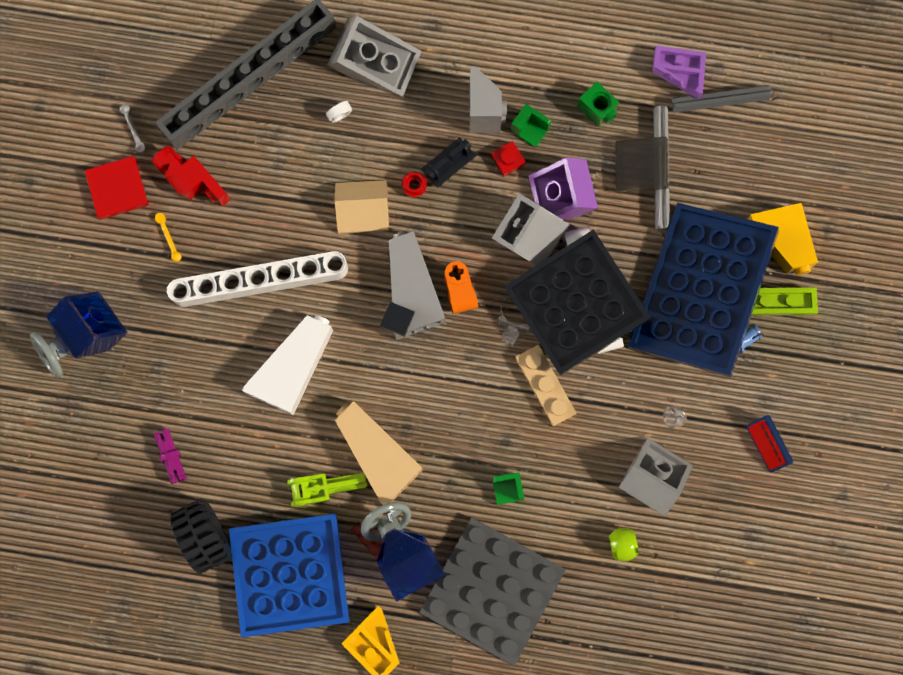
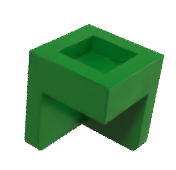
[511,104,551,147]
[492,472,524,505]

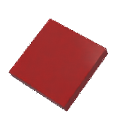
[84,156,149,220]

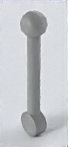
[120,104,146,154]

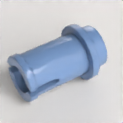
[739,324,762,353]

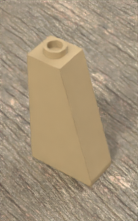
[335,401,423,505]

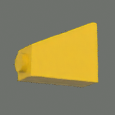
[747,203,818,276]

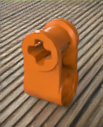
[444,261,478,314]

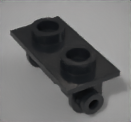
[421,137,476,188]

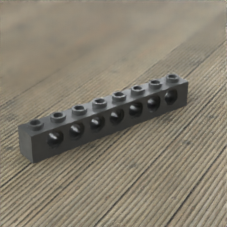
[155,0,336,150]

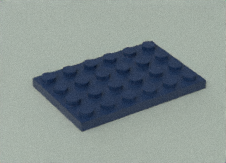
[628,203,779,378]

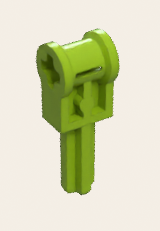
[287,473,367,507]

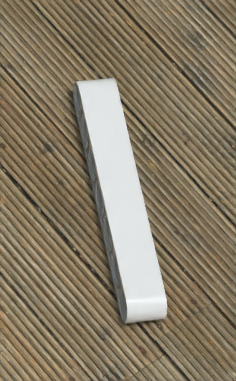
[167,251,348,307]

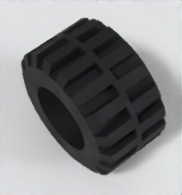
[170,498,231,574]

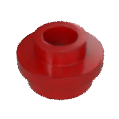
[401,172,427,198]

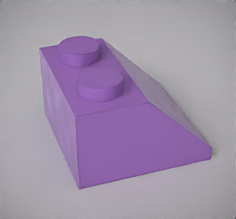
[529,157,598,220]

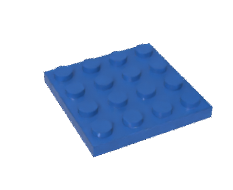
[229,514,350,638]

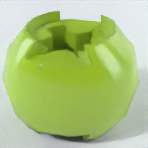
[609,528,639,561]

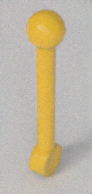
[155,213,181,262]

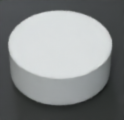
[326,101,352,123]

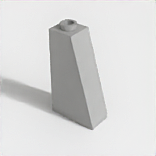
[389,231,445,340]

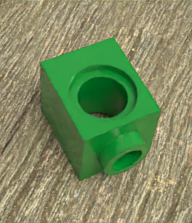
[577,81,619,127]

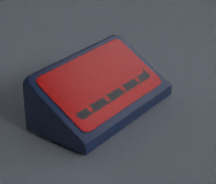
[746,415,793,472]

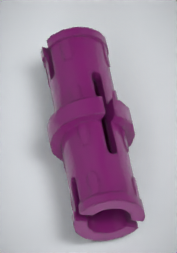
[153,429,187,484]

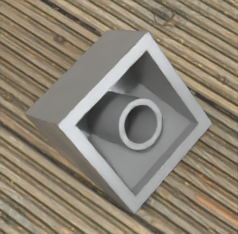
[470,66,507,133]
[619,438,693,516]

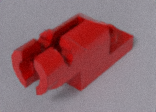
[152,146,230,206]

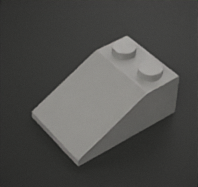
[327,15,422,97]

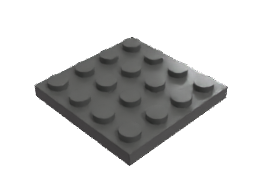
[419,517,566,666]

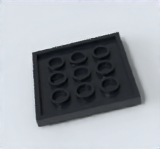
[504,229,651,376]

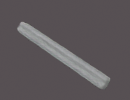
[653,106,670,230]

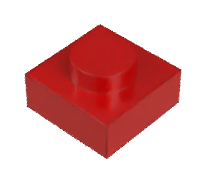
[491,141,526,177]

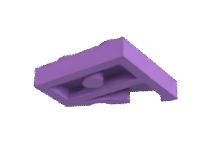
[652,45,706,99]

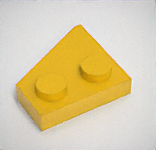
[342,606,400,675]

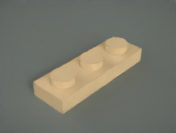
[515,344,577,427]

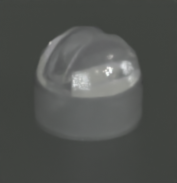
[663,406,687,428]

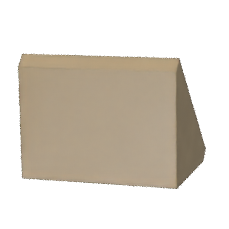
[335,180,389,234]

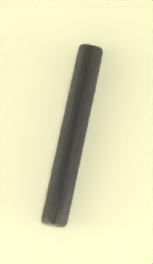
[671,85,772,112]

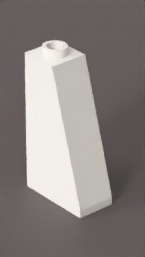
[242,315,333,415]

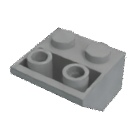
[492,193,570,266]

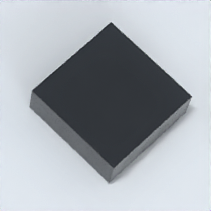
[380,302,415,337]

